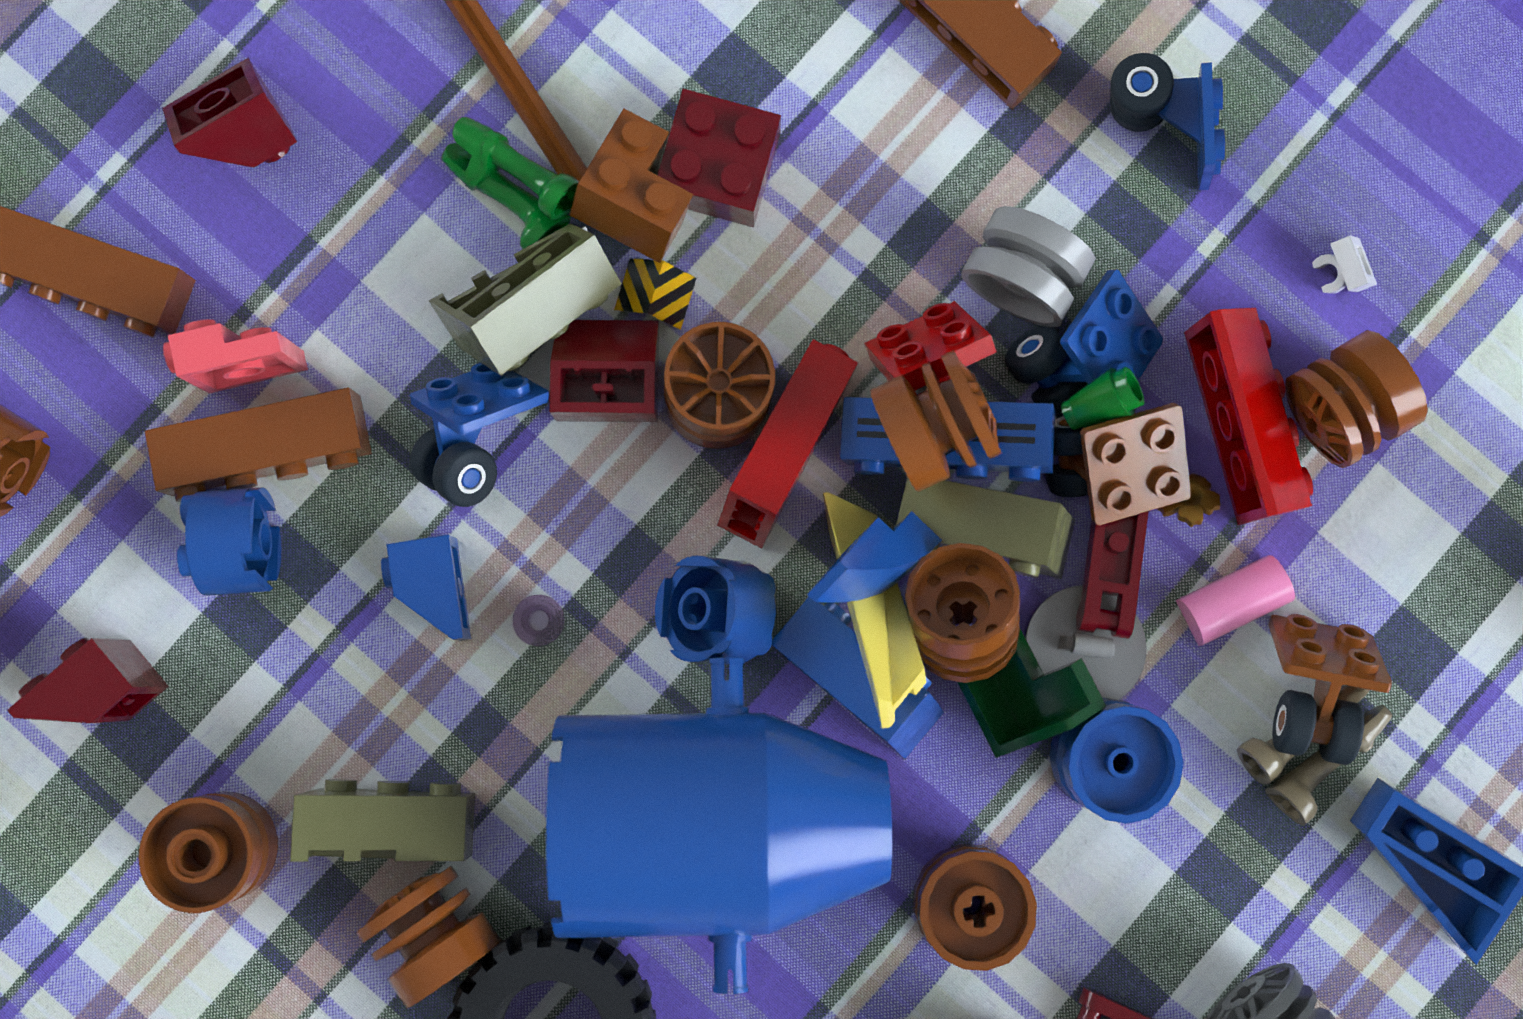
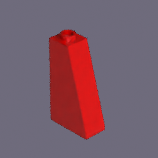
[717,339,859,549]

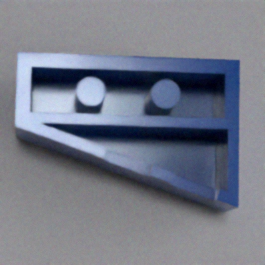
[772,597,944,759]
[1350,778,1523,965]

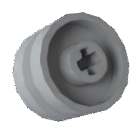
[961,206,1096,328]

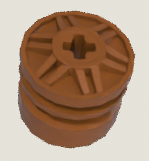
[1285,330,1428,468]
[870,350,1002,492]
[905,543,1020,683]
[356,866,502,1009]

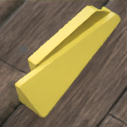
[823,492,926,729]

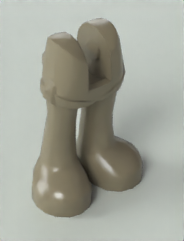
[1237,685,1393,826]

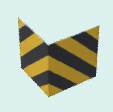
[614,258,697,330]

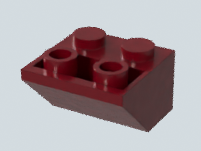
[549,320,659,422]
[7,638,169,723]

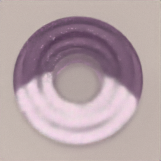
[513,595,565,646]

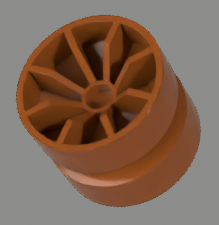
[664,322,775,449]
[139,791,278,913]

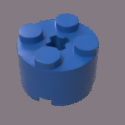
[177,487,281,596]
[655,556,776,664]

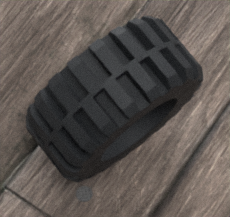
[447,922,656,1019]

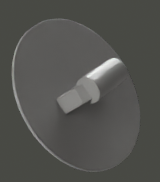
[1025,586,1147,700]

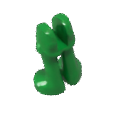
[441,117,579,249]

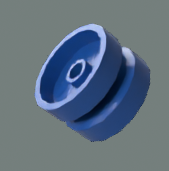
[1049,697,1184,824]

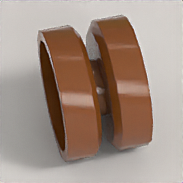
[913,844,1037,971]

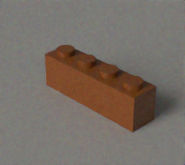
[899,0,1062,110]
[0,206,196,338]
[144,387,372,502]

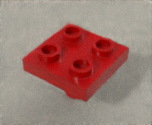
[864,301,996,390]

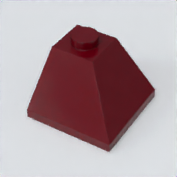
[162,58,297,168]

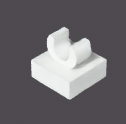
[1312,235,1377,293]

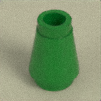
[1061,367,1145,431]

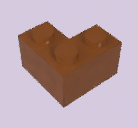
[570,108,693,263]

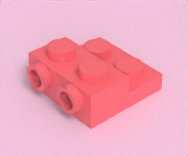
[163,319,308,393]

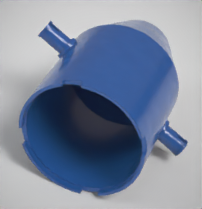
[546,658,892,994]

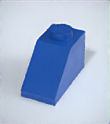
[381,535,471,641]

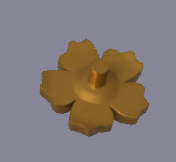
[1157,473,1221,527]

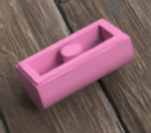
[1175,555,1295,646]

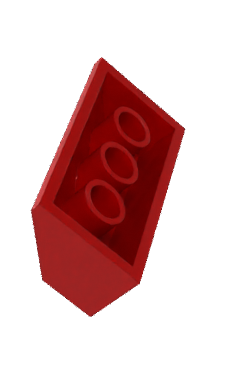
[1184,307,1313,526]

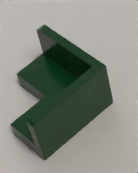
[957,629,1106,758]

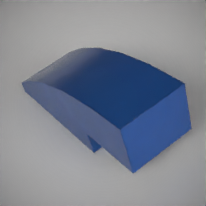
[807,511,942,603]

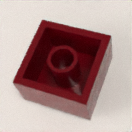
[658,88,781,228]

